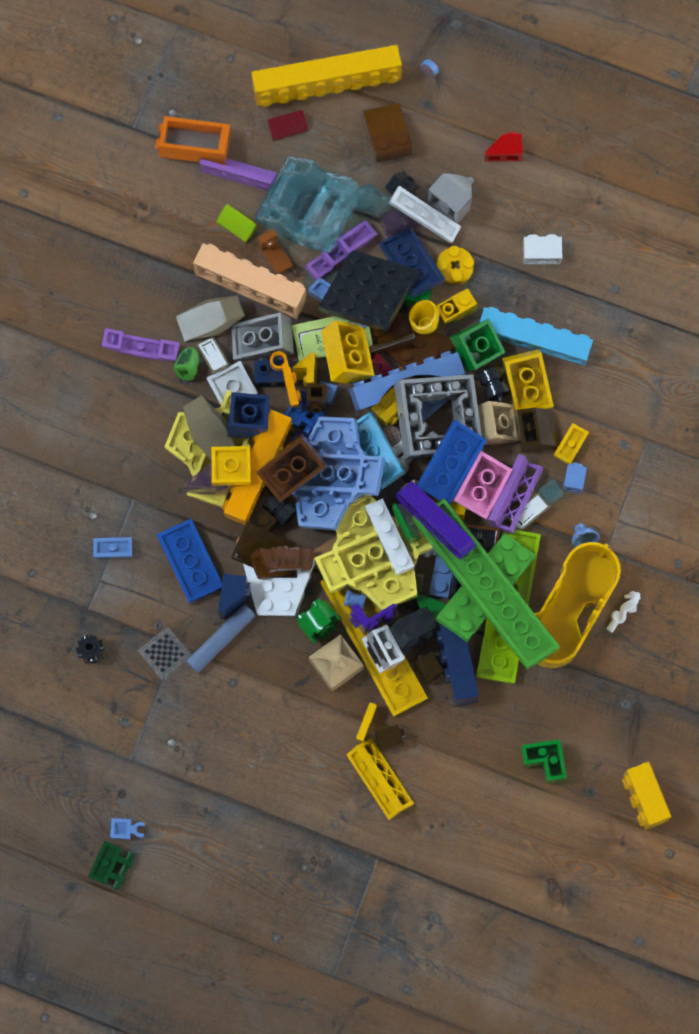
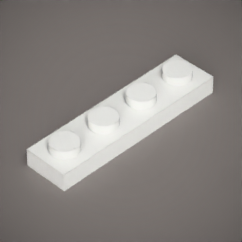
[389,186,461,243]
[365,499,414,576]

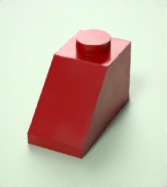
[484,132,523,162]

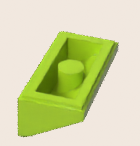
[216,204,257,243]

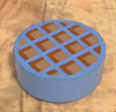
[420,59,439,78]

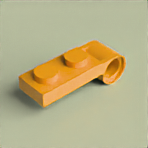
[270,351,302,408]

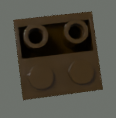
[515,407,559,452]

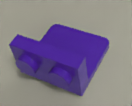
[350,603,397,634]

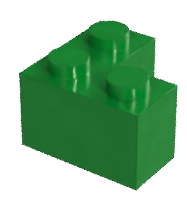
[520,739,567,784]

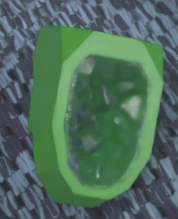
[174,347,199,381]

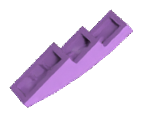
[305,220,377,281]

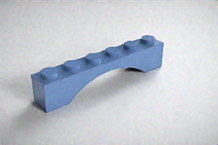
[349,350,465,411]

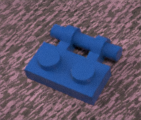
[283,391,328,436]

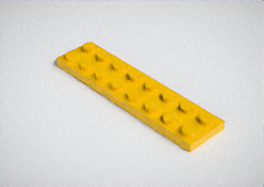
[320,580,428,717]

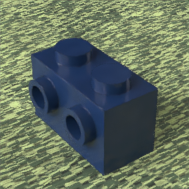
[254,357,293,388]

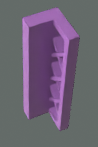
[199,158,277,192]
[488,454,543,534]

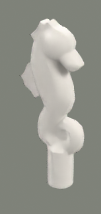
[606,591,641,633]

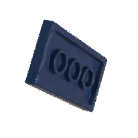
[378,227,446,298]

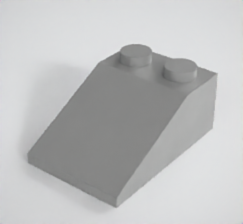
[231,312,294,361]

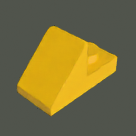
[292,352,318,387]

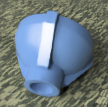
[572,523,600,548]

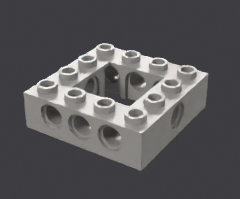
[394,374,484,460]

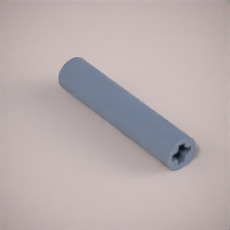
[186,604,256,673]

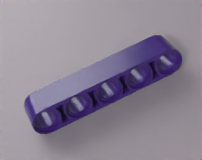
[396,482,476,559]

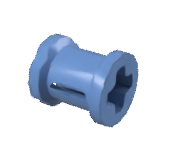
[344,590,366,610]

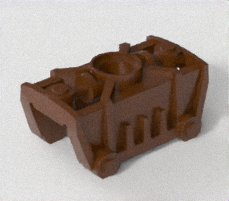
[251,546,314,580]

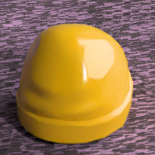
[409,300,439,334]

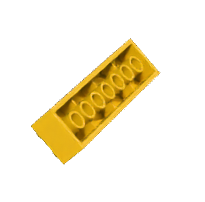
[251,45,402,107]

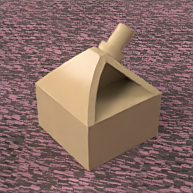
[309,634,364,692]

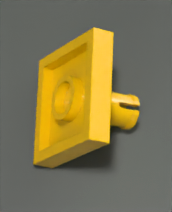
[211,446,251,486]

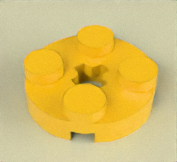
[437,246,474,285]

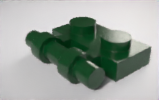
[88,840,135,891]

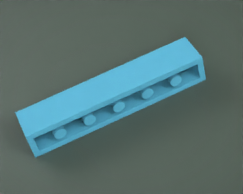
[480,307,593,366]

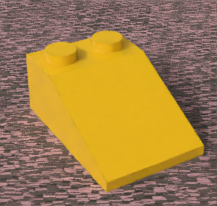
[502,349,554,411]

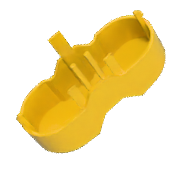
[534,542,621,668]

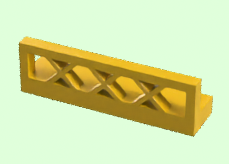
[346,738,414,820]

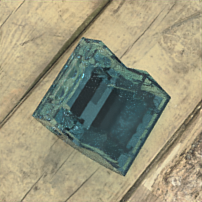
[254,156,364,253]

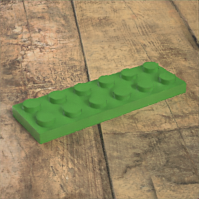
[436,534,536,642]

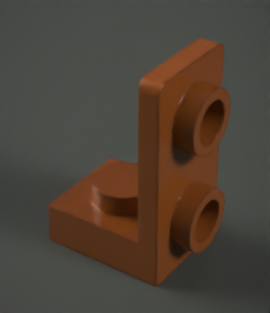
[257,229,292,275]

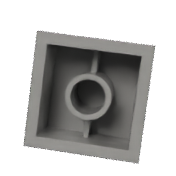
[428,174,474,224]

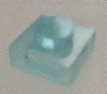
[538,479,565,506]

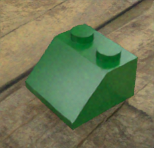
[449,319,505,371]

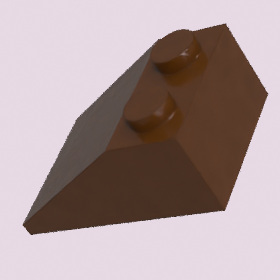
[363,103,412,163]
[256,434,326,502]

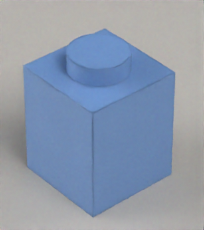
[563,463,587,494]

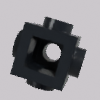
[384,171,419,196]
[76,635,105,664]

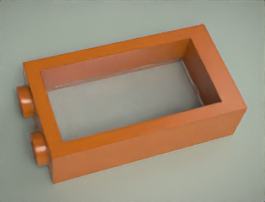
[155,116,231,165]

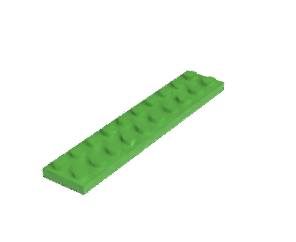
[413,499,560,670]

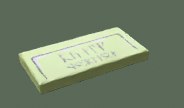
[292,316,373,362]

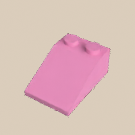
[453,451,513,520]

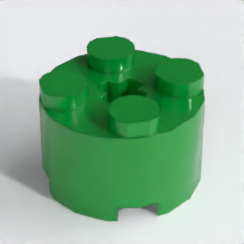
[296,599,342,644]

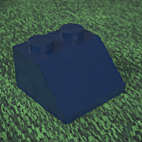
[227,392,270,438]
[218,573,251,619]

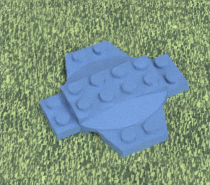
[292,417,385,530]

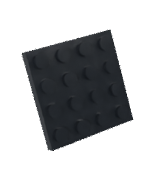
[318,250,420,332]

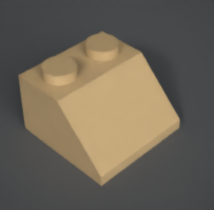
[478,401,519,446]

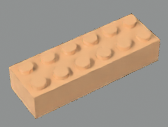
[193,243,306,319]

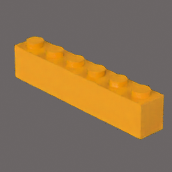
[222,410,293,525]

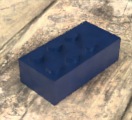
[436,624,479,707]

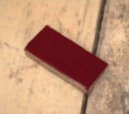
[267,110,308,141]

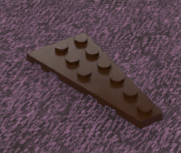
[370,315,454,379]

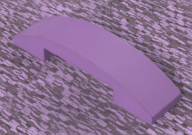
[102,328,180,362]

